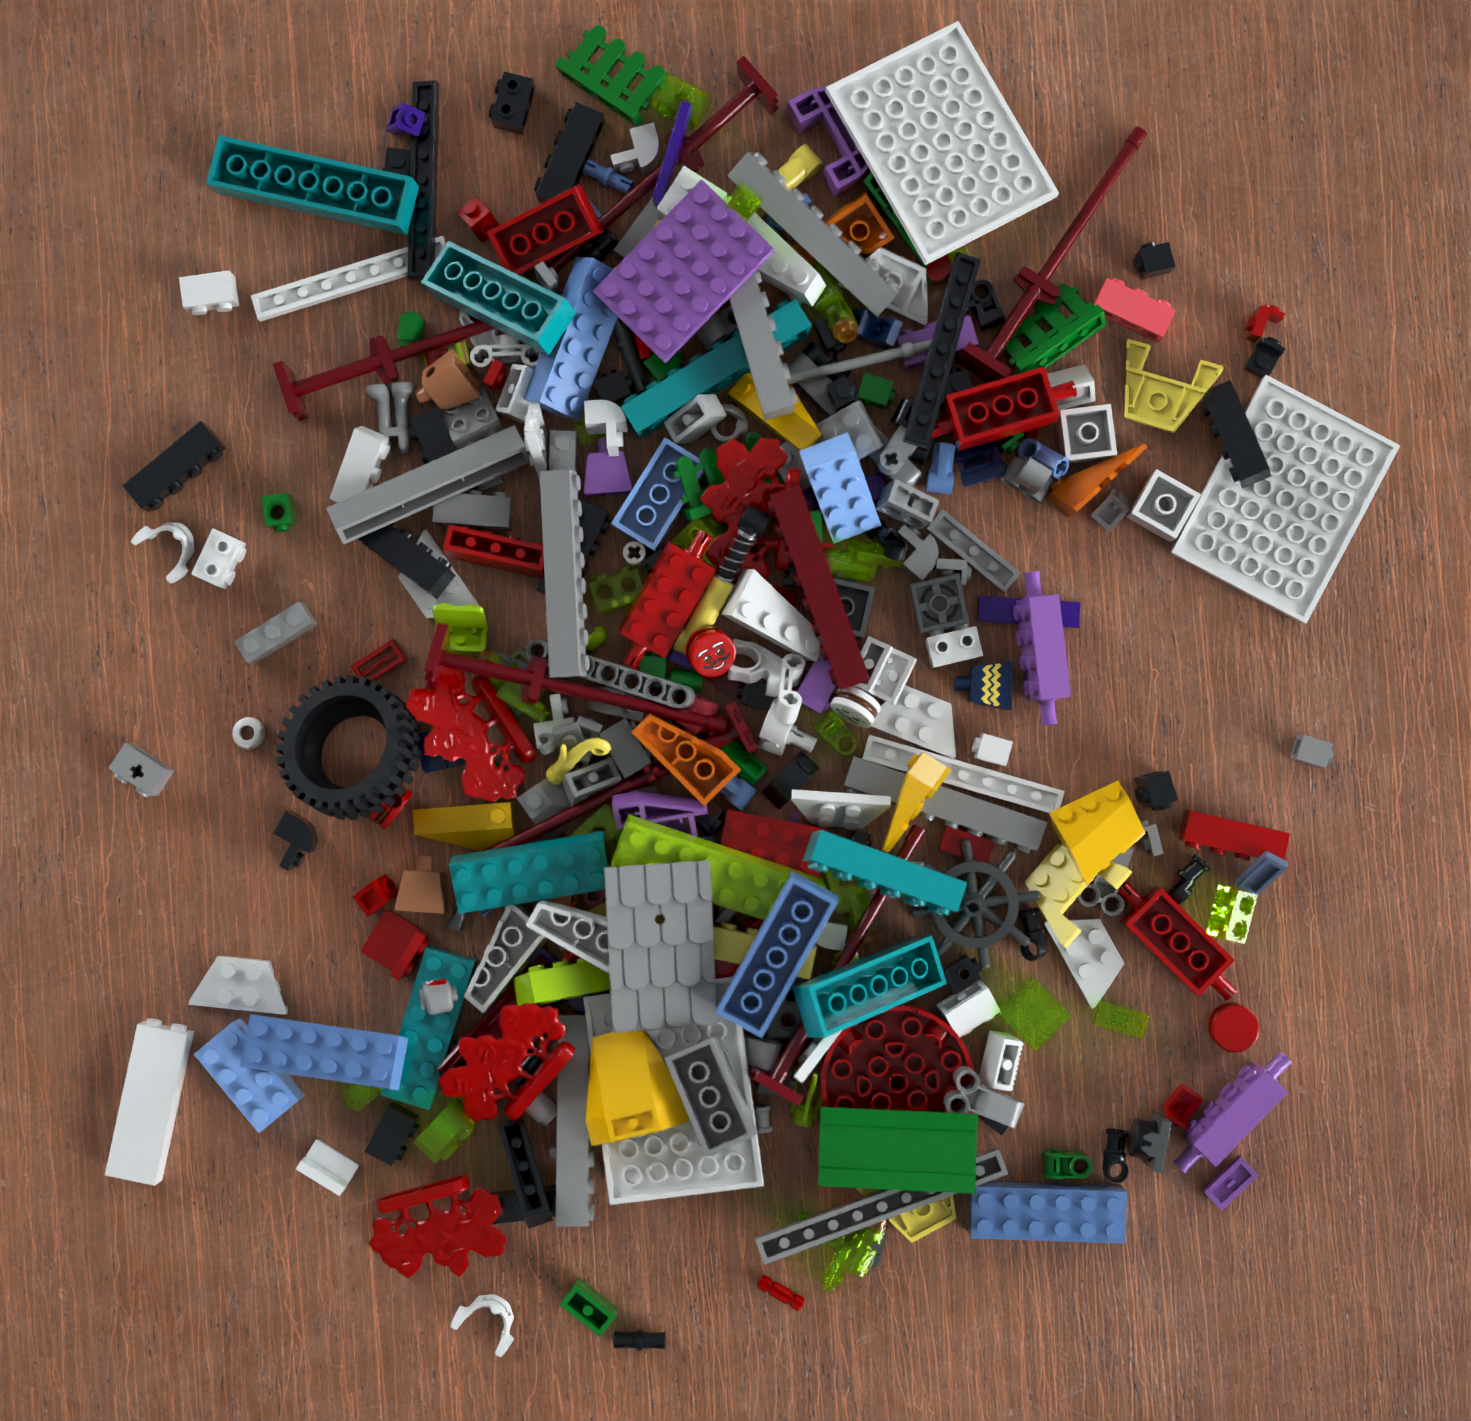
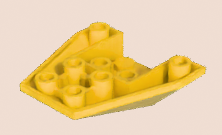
[586,1031,691,1146]

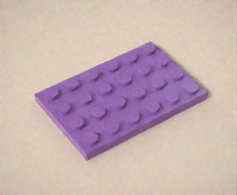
[593,179,775,363]

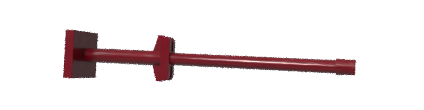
[545,56,779,274]
[956,126,1147,383]
[272,291,563,421]
[424,623,728,733]
[481,702,760,851]
[748,824,926,1106]

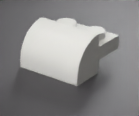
[853,636,917,705]

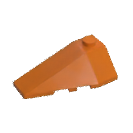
[631,714,741,806]

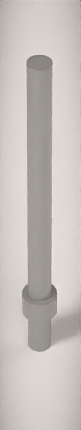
[787,340,931,384]

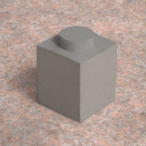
[1290,735,1334,768]

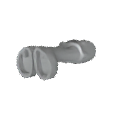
[366,382,414,456]

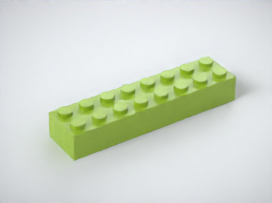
[611,814,826,920]

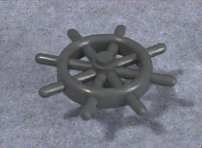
[910,839,1041,970]

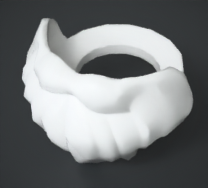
[711,403,748,442]

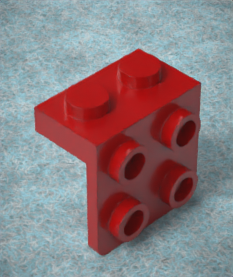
[362,910,430,981]

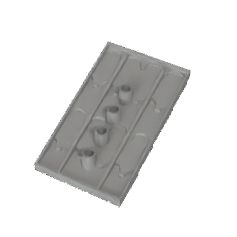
[604,860,717,1033]

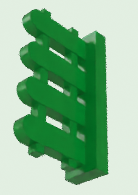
[554,25,666,127]
[994,284,1107,374]
[673,432,784,520]

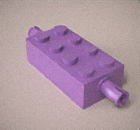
[1013,571,1071,725]
[1173,1051,1292,1173]

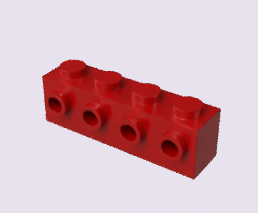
[443,524,545,579]
[1178,810,1290,861]

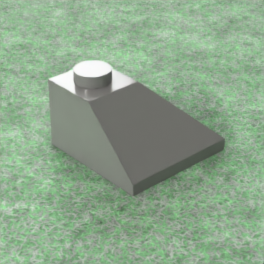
[517,778,581,839]

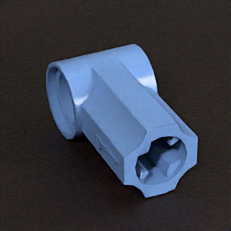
[1018,438,1069,478]
[926,442,955,495]
[720,776,757,811]

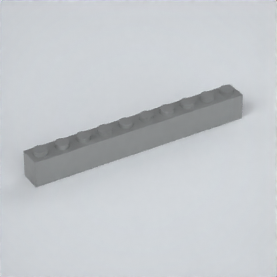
[755,1148,1008,1265]

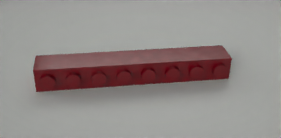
[767,483,869,690]

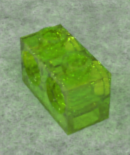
[588,566,643,614]
[1206,885,1258,944]

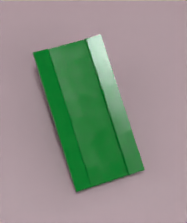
[818,1107,978,1194]

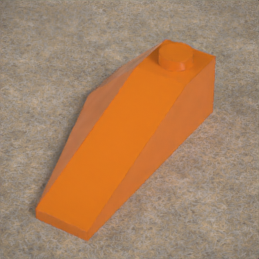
[791,190,895,269]
[1048,444,1147,518]

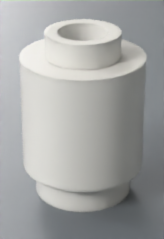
[525,1092,557,1126]

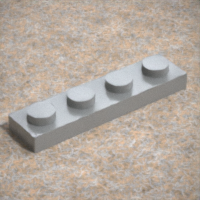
[926,509,1021,593]

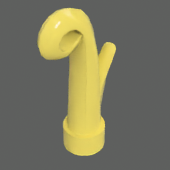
[546,738,611,785]

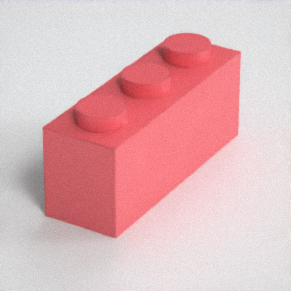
[1093,278,1176,342]

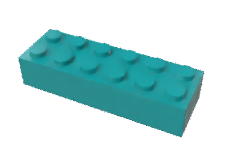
[421,241,576,355]
[802,830,967,916]
[449,831,610,914]
[792,935,947,1038]
[380,945,479,1110]

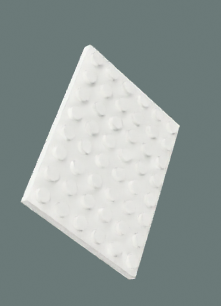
[825,21,1059,265]
[1170,375,1400,624]
[583,977,764,1205]

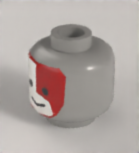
[419,978,458,1015]

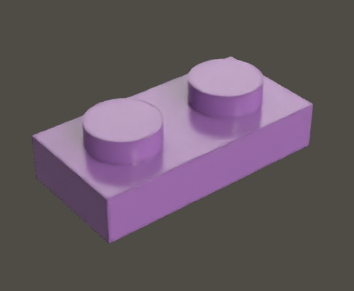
[1202,1155,1259,1211]

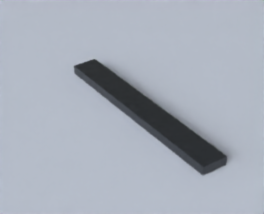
[407,80,439,281]
[903,252,981,449]

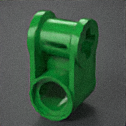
[1042,1149,1093,1180]

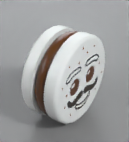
[830,686,881,728]

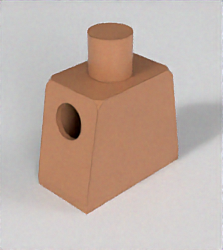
[415,349,480,410]
[395,855,447,914]

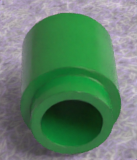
[397,311,425,347]
[666,669,702,695]

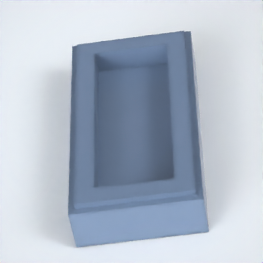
[1235,851,1288,896]

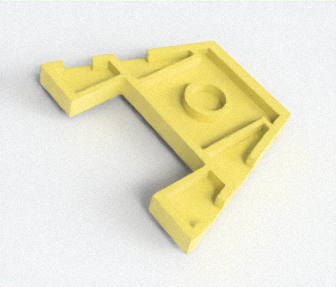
[1124,339,1223,433]
[1025,843,1132,948]
[856,1188,957,1243]

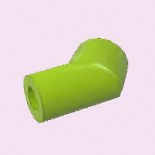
[585,626,608,651]

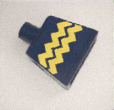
[954,661,1014,710]

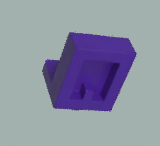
[386,103,425,137]

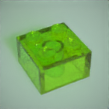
[998,976,1072,1052]
[413,1098,476,1164]

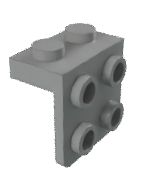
[439,387,504,450]

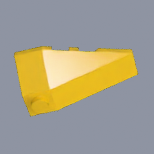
[728,373,822,450]
[882,752,951,854]
[412,802,516,851]

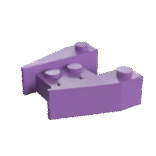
[786,87,871,199]
[612,791,708,837]

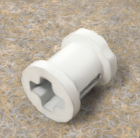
[623,541,646,566]

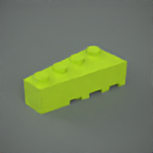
[513,958,610,1006]

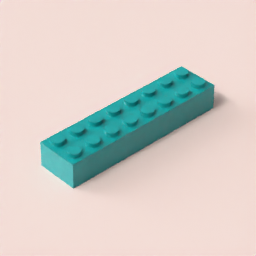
[206,135,419,235]
[621,299,812,441]

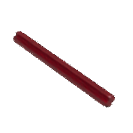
[437,955,549,1075]

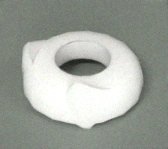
[232,717,265,750]

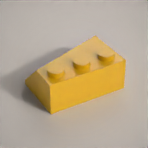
[1049,781,1145,885]

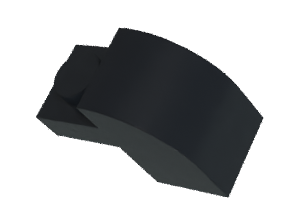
[761,750,819,810]
[273,811,317,871]

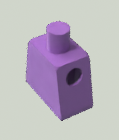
[584,438,633,497]

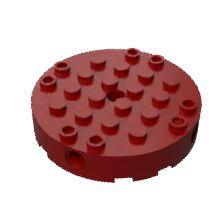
[820,1003,974,1113]

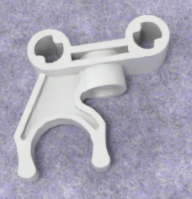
[459,310,541,375]
[727,639,805,724]

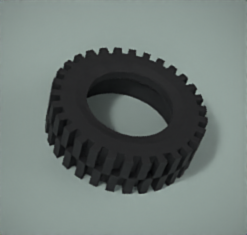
[276,675,422,820]

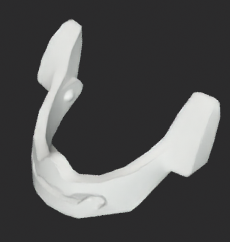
[131,522,194,583]
[450,1294,514,1357]

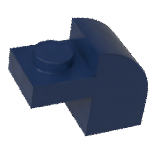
[843,309,903,350]

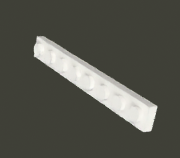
[251,236,446,322]
[862,735,1065,813]

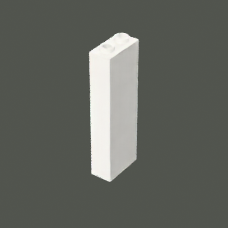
[105,1018,194,1186]

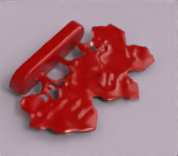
[700,438,801,584]
[405,666,536,802]
[438,1003,575,1122]
[369,1174,507,1278]

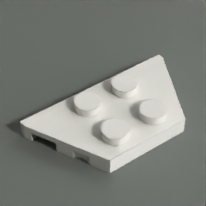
[838,247,928,325]
[524,403,549,482]
[398,529,481,619]
[871,685,956,759]
[791,789,891,830]
[1042,918,1125,1009]
[188,956,288,1015]
[794,1030,842,1084]

